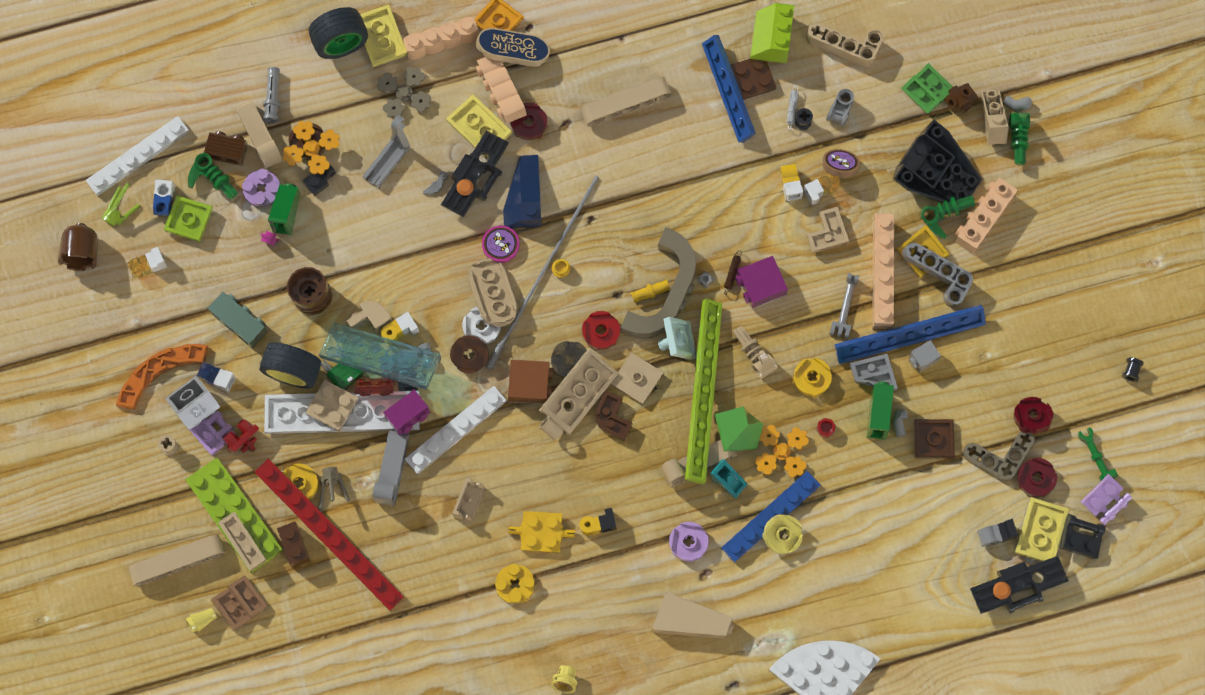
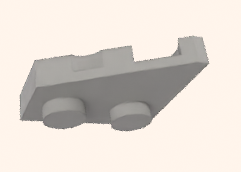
[850,354,898,391]

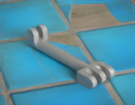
[829,273,859,339]

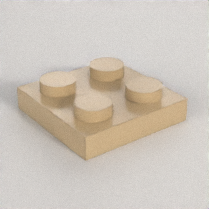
[306,380,359,432]

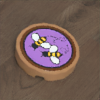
[822,149,860,178]

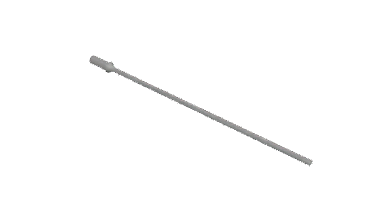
[486,176,599,370]

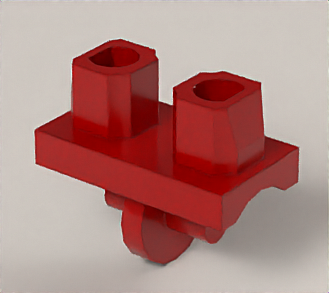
[223,419,260,453]

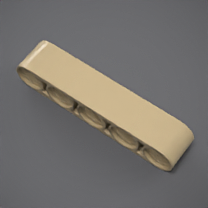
[580,77,672,127]
[128,534,225,587]

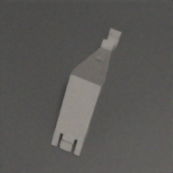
[363,115,410,189]

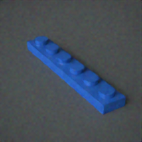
[702,35,756,143]
[721,471,820,563]

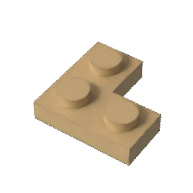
[807,207,849,254]

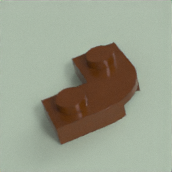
[596,391,633,442]

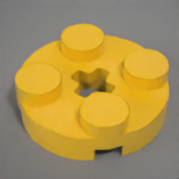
[793,358,832,397]
[282,464,319,500]
[495,564,535,604]

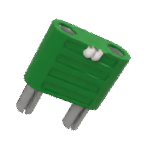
[321,348,364,390]

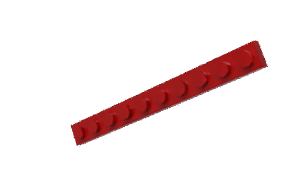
[254,458,404,611]

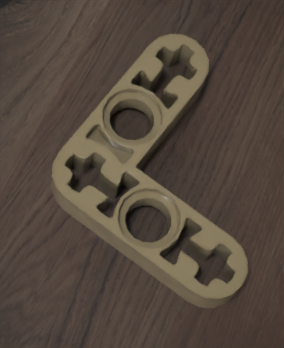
[963,432,1034,482]

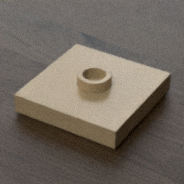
[611,352,664,405]

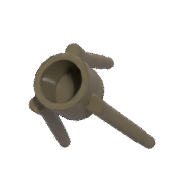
[319,467,350,513]

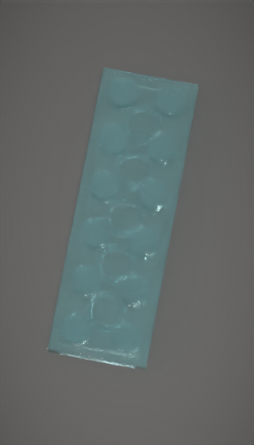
[319,323,441,390]

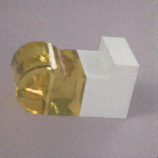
[803,174,840,206]
[128,247,167,278]

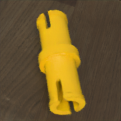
[631,279,670,303]

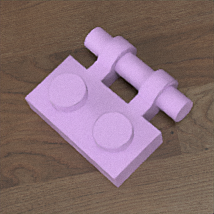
[190,411,237,456]
[1080,474,1132,525]

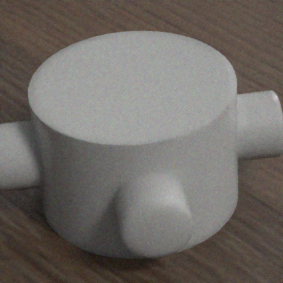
[697,271,714,288]

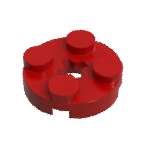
[582,311,620,350]

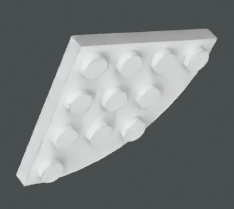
[769,641,881,695]

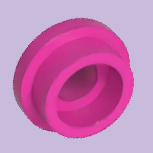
[260,231,279,246]

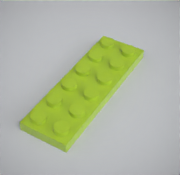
[185,458,283,573]

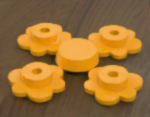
[283,121,340,174]
[755,425,809,478]

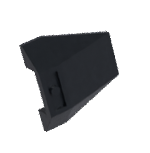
[893,120,982,203]

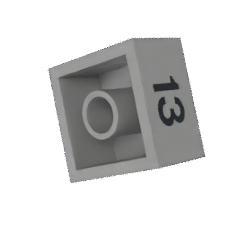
[165,376,220,430]

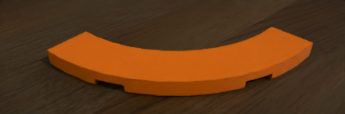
[116,344,208,410]

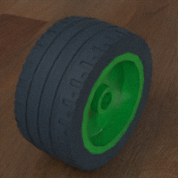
[308,7,368,59]

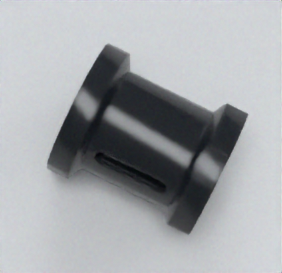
[795,108,813,131]
[1122,357,1144,382]

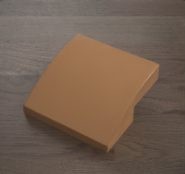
[211,575,267,632]

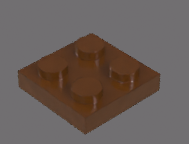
[730,59,776,100]

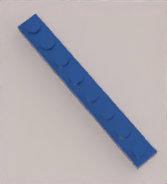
[834,305,986,364]

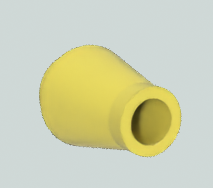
[186,608,217,633]

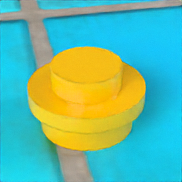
[552,259,571,278]

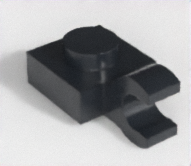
[302,164,336,196]

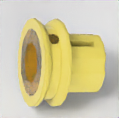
[551,665,578,693]

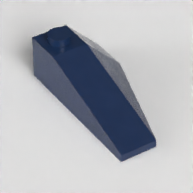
[503,155,542,228]

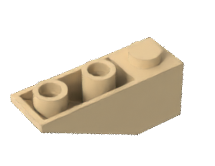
[981,90,1008,145]

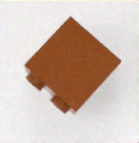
[508,360,553,404]

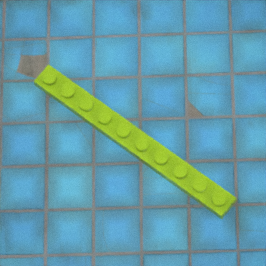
[685,299,722,485]

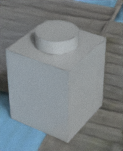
[909,340,941,373]

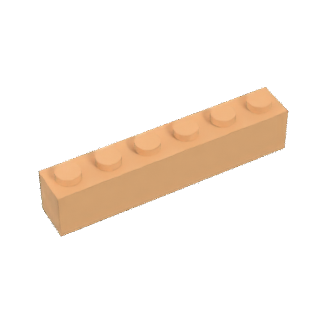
[872,213,894,330]

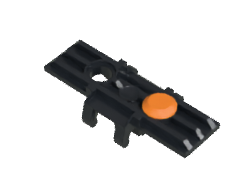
[441,130,509,218]
[970,556,1069,614]

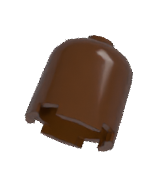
[58,223,98,271]

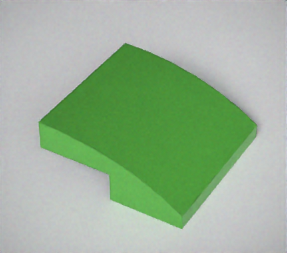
[901,63,953,114]

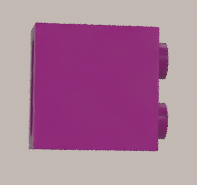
[735,256,788,309]

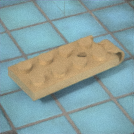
[539,348,619,440]

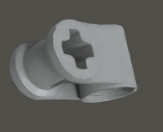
[826,89,854,127]

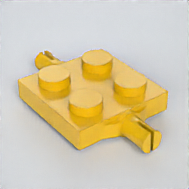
[508,511,575,553]

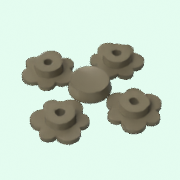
[377,67,431,118]

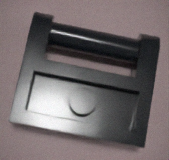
[1060,514,1106,559]

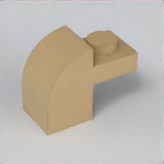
[347,301,392,334]

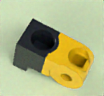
[579,508,617,536]

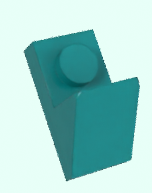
[710,459,748,499]

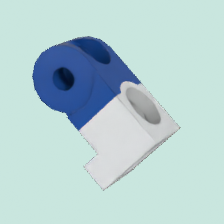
[153,179,176,216]

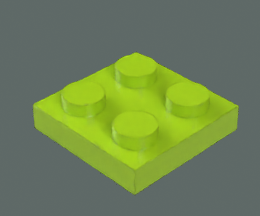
[164,196,213,242]

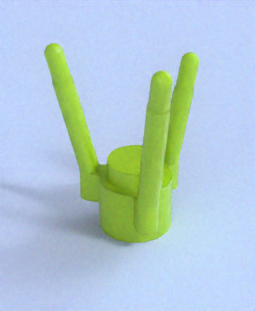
[102,183,140,227]

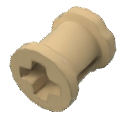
[158,435,178,456]

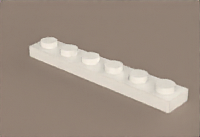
[86,116,189,197]
[405,386,507,475]

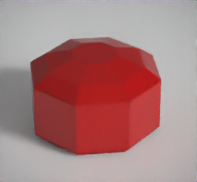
[816,418,836,438]

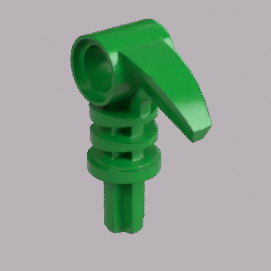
[1009,112,1030,166]
[188,153,238,200]
[920,196,975,239]

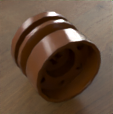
[287,267,333,315]

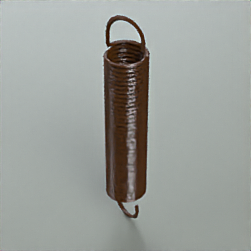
[724,250,742,295]

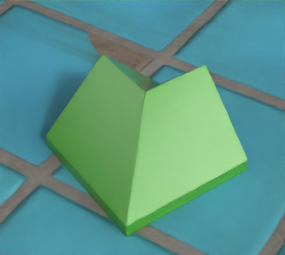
[715,406,763,452]

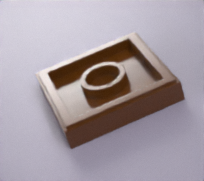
[914,419,955,459]

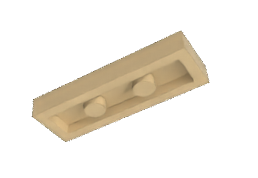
[218,512,267,572]

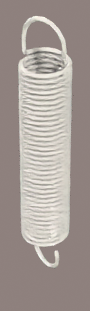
[787,85,798,130]

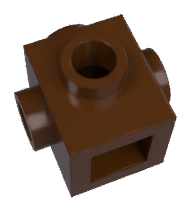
[944,83,979,114]

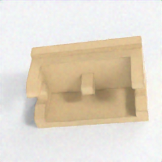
[453,477,486,524]

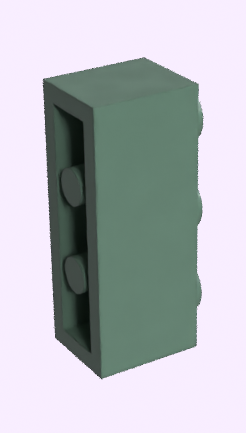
[208,292,267,349]

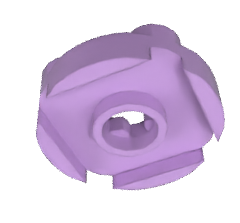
[242,169,280,207]
[669,522,709,562]

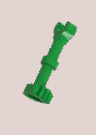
[1078,427,1118,481]

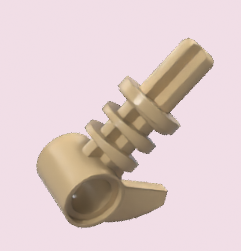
[733,326,778,379]

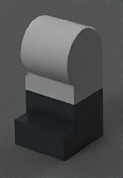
[977,518,1018,547]

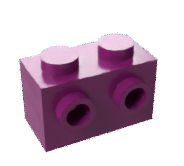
[383,390,430,436]

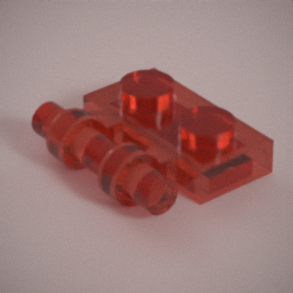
[354,376,396,396]

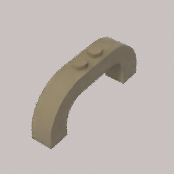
[620,227,696,339]

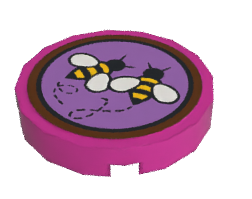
[482,225,520,263]

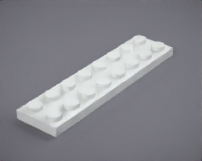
[264,391,420,434]

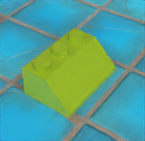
[750,3,794,63]

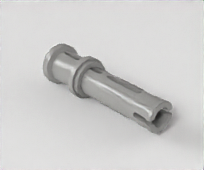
[262,67,280,124]

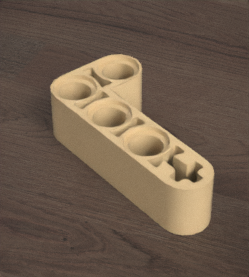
[807,23,883,68]
[235,99,283,169]
[661,440,737,488]

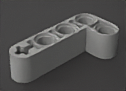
[902,243,973,306]
[373,430,409,506]

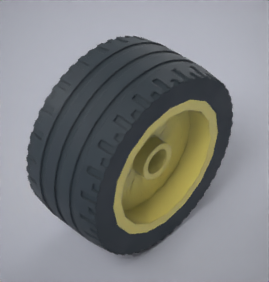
[259,342,321,389]

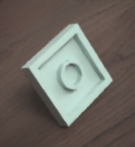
[658,317,697,360]

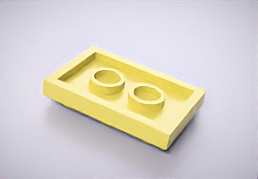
[360,4,407,67]
[446,94,512,158]
[1014,497,1069,562]

